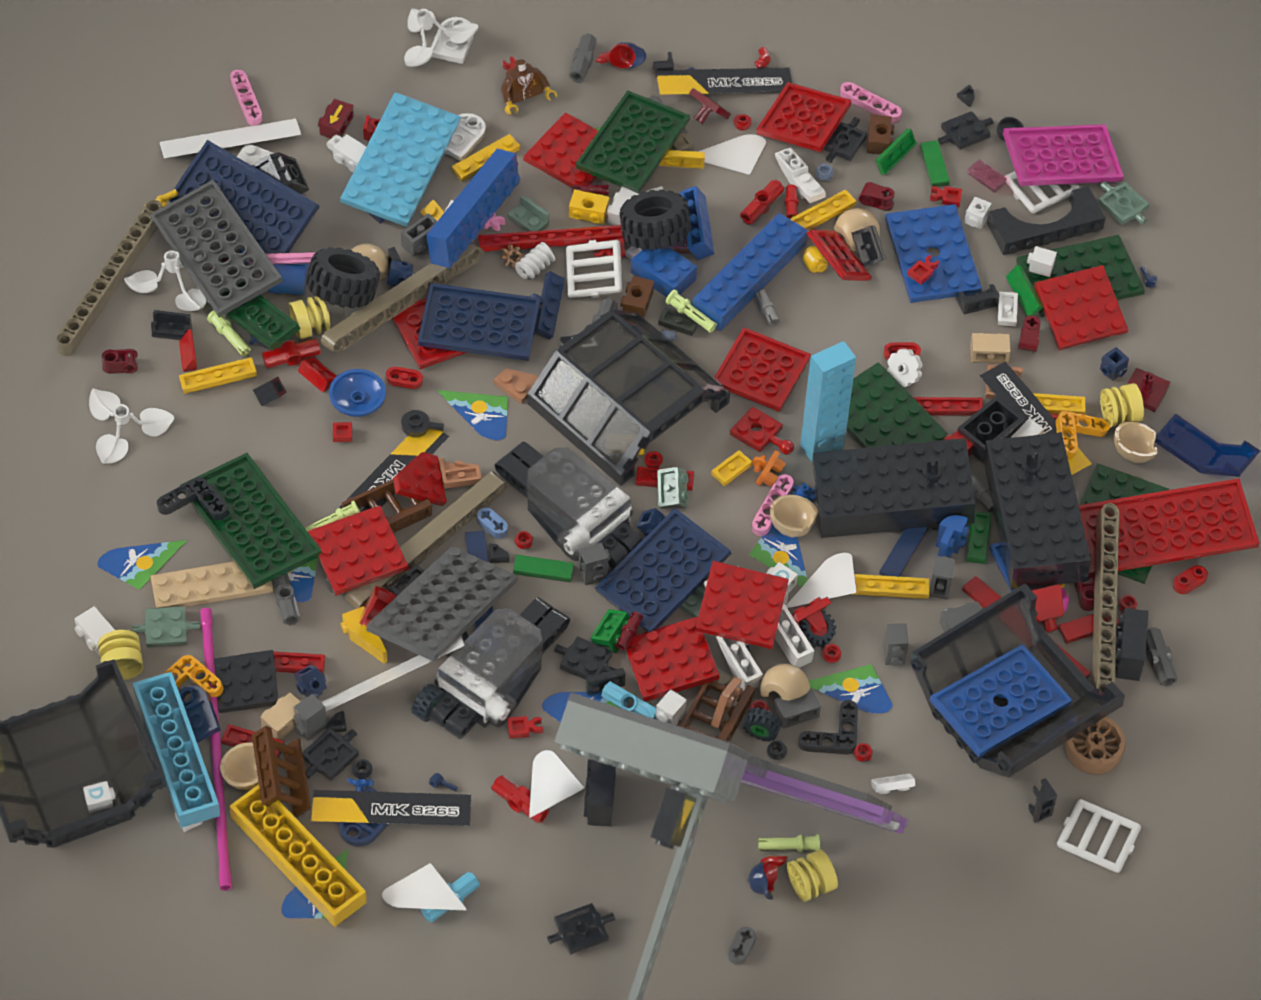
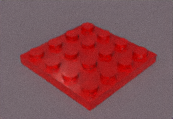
[756,82,852,152]
[523,112,598,189]
[1034,265,1129,350]
[392,298,467,370]
[714,327,811,412]
[308,506,409,596]
[695,561,789,649]
[626,617,720,702]

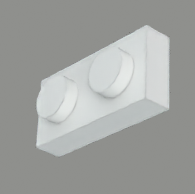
[997,291,1018,327]
[871,774,915,794]

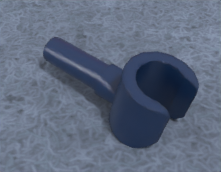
[1140,266,1157,287]
[429,773,458,792]

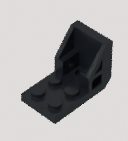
[252,152,309,194]

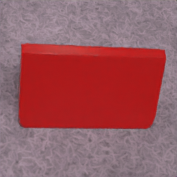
[179,330,197,372]
[298,357,337,392]

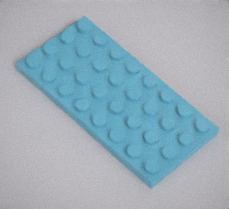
[340,92,461,227]

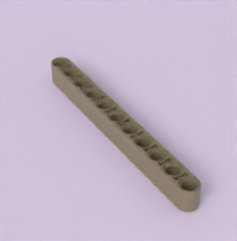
[56,200,162,356]
[321,243,483,353]
[345,471,508,609]
[1092,503,1119,692]

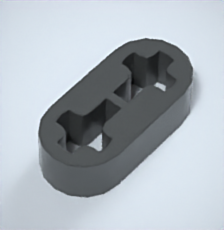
[728,927,756,965]

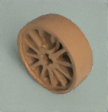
[1064,715,1126,774]

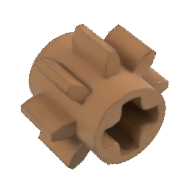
[499,245,524,268]

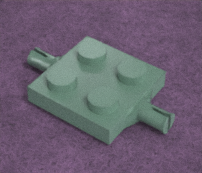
[1098,181,1149,225]
[132,606,200,647]

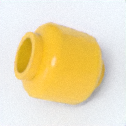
[802,246,829,273]

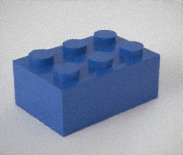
[631,247,697,297]

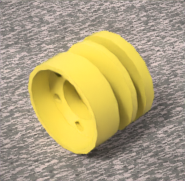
[289,296,331,340]
[1100,383,1144,428]
[98,630,144,681]
[787,849,838,902]

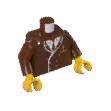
[501,59,557,115]

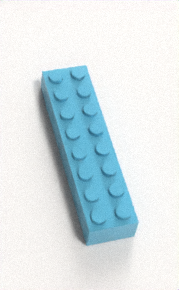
[800,341,856,462]
[133,672,220,828]

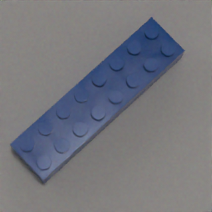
[427,149,520,268]
[692,213,808,331]

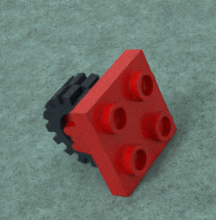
[791,596,836,648]

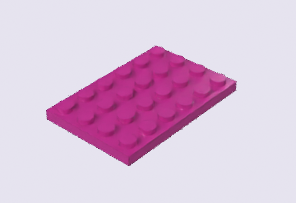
[1003,124,1124,186]

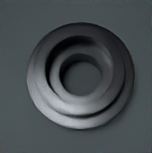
[767,740,787,760]
[352,759,373,779]

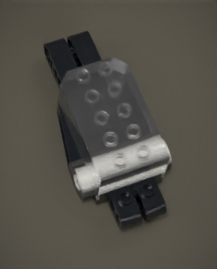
[494,441,643,568]
[427,597,570,739]

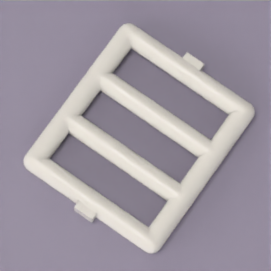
[1004,171,1081,214]
[566,240,622,298]
[1057,799,1141,873]

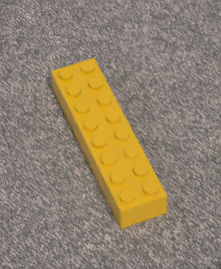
[229,784,367,927]

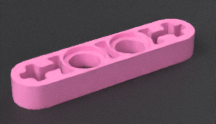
[230,70,262,126]
[840,82,902,123]
[752,474,794,536]

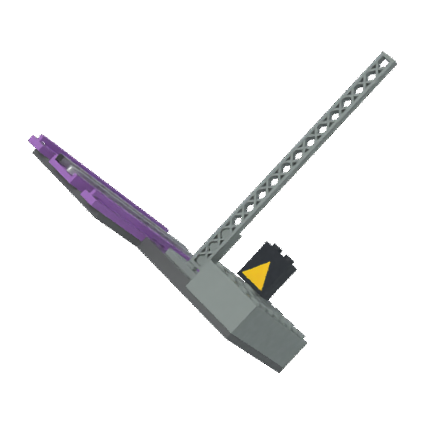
[555,692,909,1000]

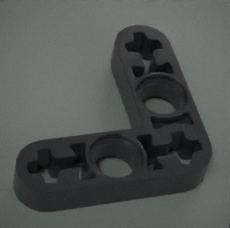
[157,477,228,520]
[798,700,858,755]

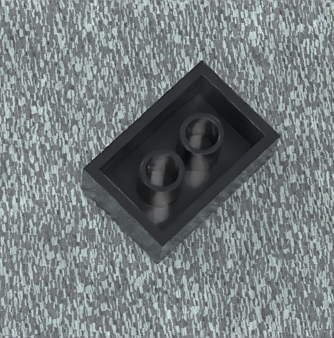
[957,396,1024,463]
[1115,608,1149,681]
[584,759,616,827]

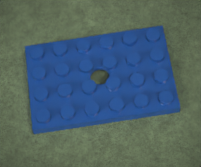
[885,204,982,303]
[929,644,1072,758]

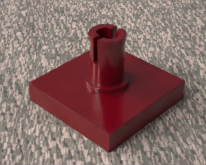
[689,88,731,124]
[1127,368,1170,412]

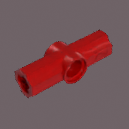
[740,180,784,225]
[262,338,321,368]
[491,775,549,824]

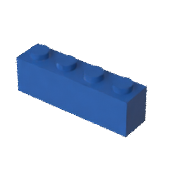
[680,185,715,260]

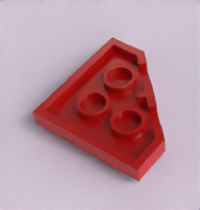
[393,452,447,506]

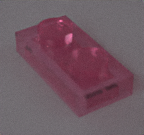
[967,159,1007,193]

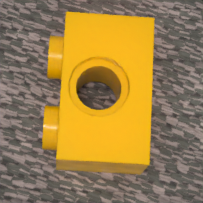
[569,190,609,225]

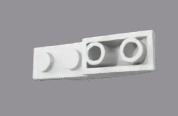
[775,147,826,203]

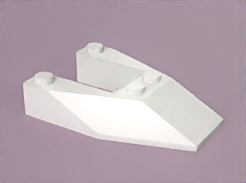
[704,566,814,691]

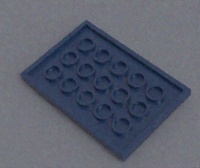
[418,283,540,361]
[595,508,732,632]

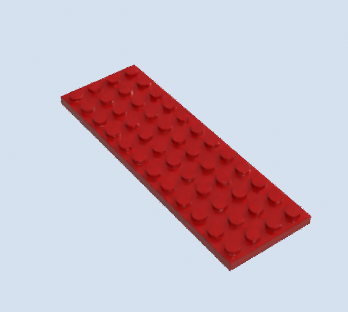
[1078,478,1260,576]

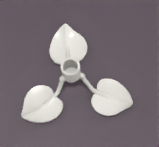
[404,8,478,67]
[124,243,206,311]
[89,388,174,464]

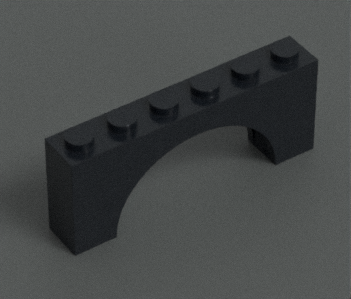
[987,186,1105,255]

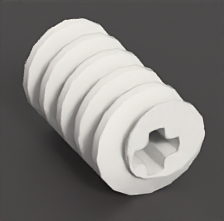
[515,242,555,279]

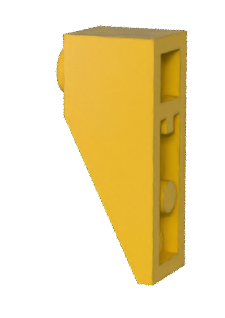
[340,606,387,663]

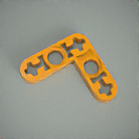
[1056,411,1110,459]
[163,655,224,697]

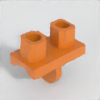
[752,450,786,487]

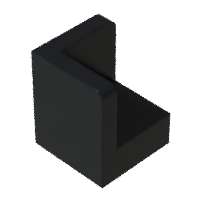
[653,52,674,80]
[253,376,287,406]

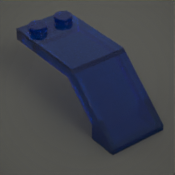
[1155,413,1260,477]

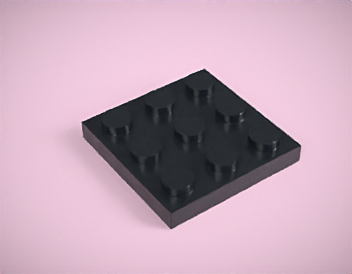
[214,650,278,713]

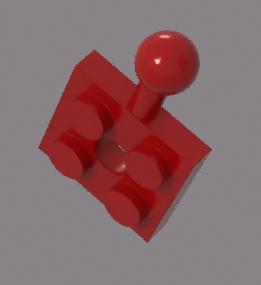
[730,406,794,455]

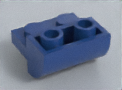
[267,264,309,295]
[936,515,969,558]

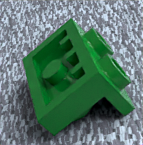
[590,609,630,653]

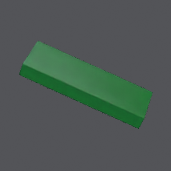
[875,129,917,175]
[920,140,950,187]
[1006,265,1043,316]
[966,511,991,564]
[513,554,574,582]

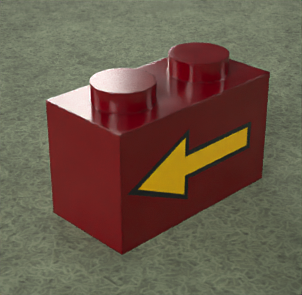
[318,99,354,139]

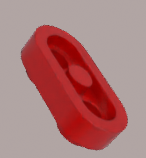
[883,342,921,360]
[386,366,423,389]
[1173,565,1208,594]

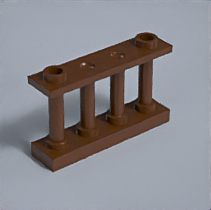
[342,479,432,533]
[677,681,755,742]
[252,726,311,818]

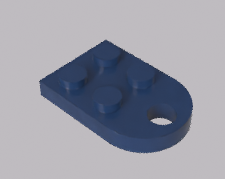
[179,685,221,743]
[339,786,389,847]

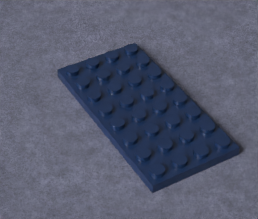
[168,140,320,265]

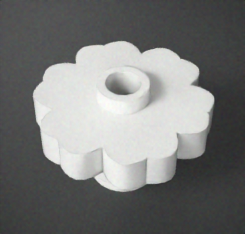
[887,349,923,387]

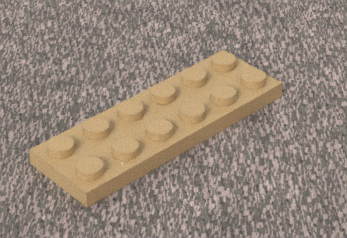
[150,562,273,608]

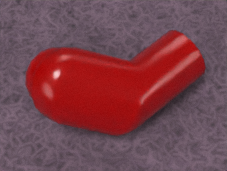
[755,47,771,68]

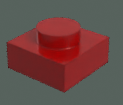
[333,422,352,442]

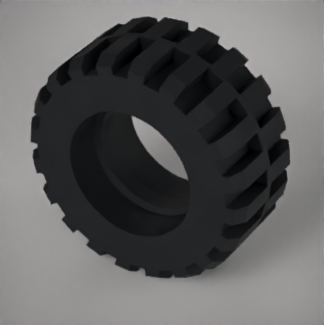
[619,189,691,250]
[306,247,380,308]

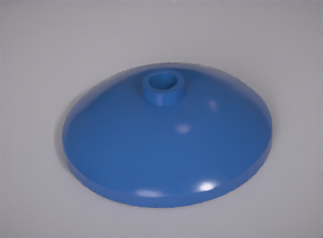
[329,369,386,417]

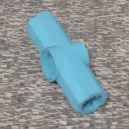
[601,681,656,719]
[421,872,480,922]

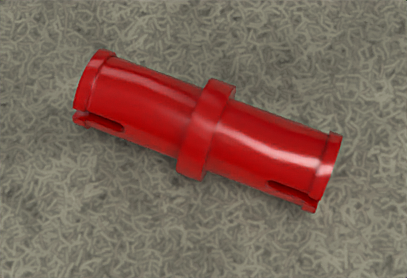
[784,184,799,219]

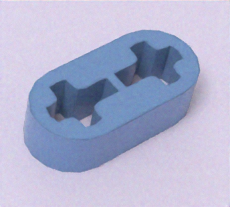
[477,508,508,539]

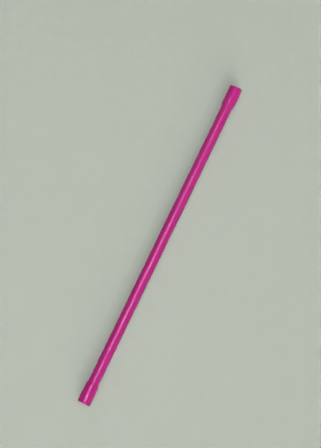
[200,608,232,891]

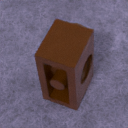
[867,115,895,154]
[620,276,654,318]

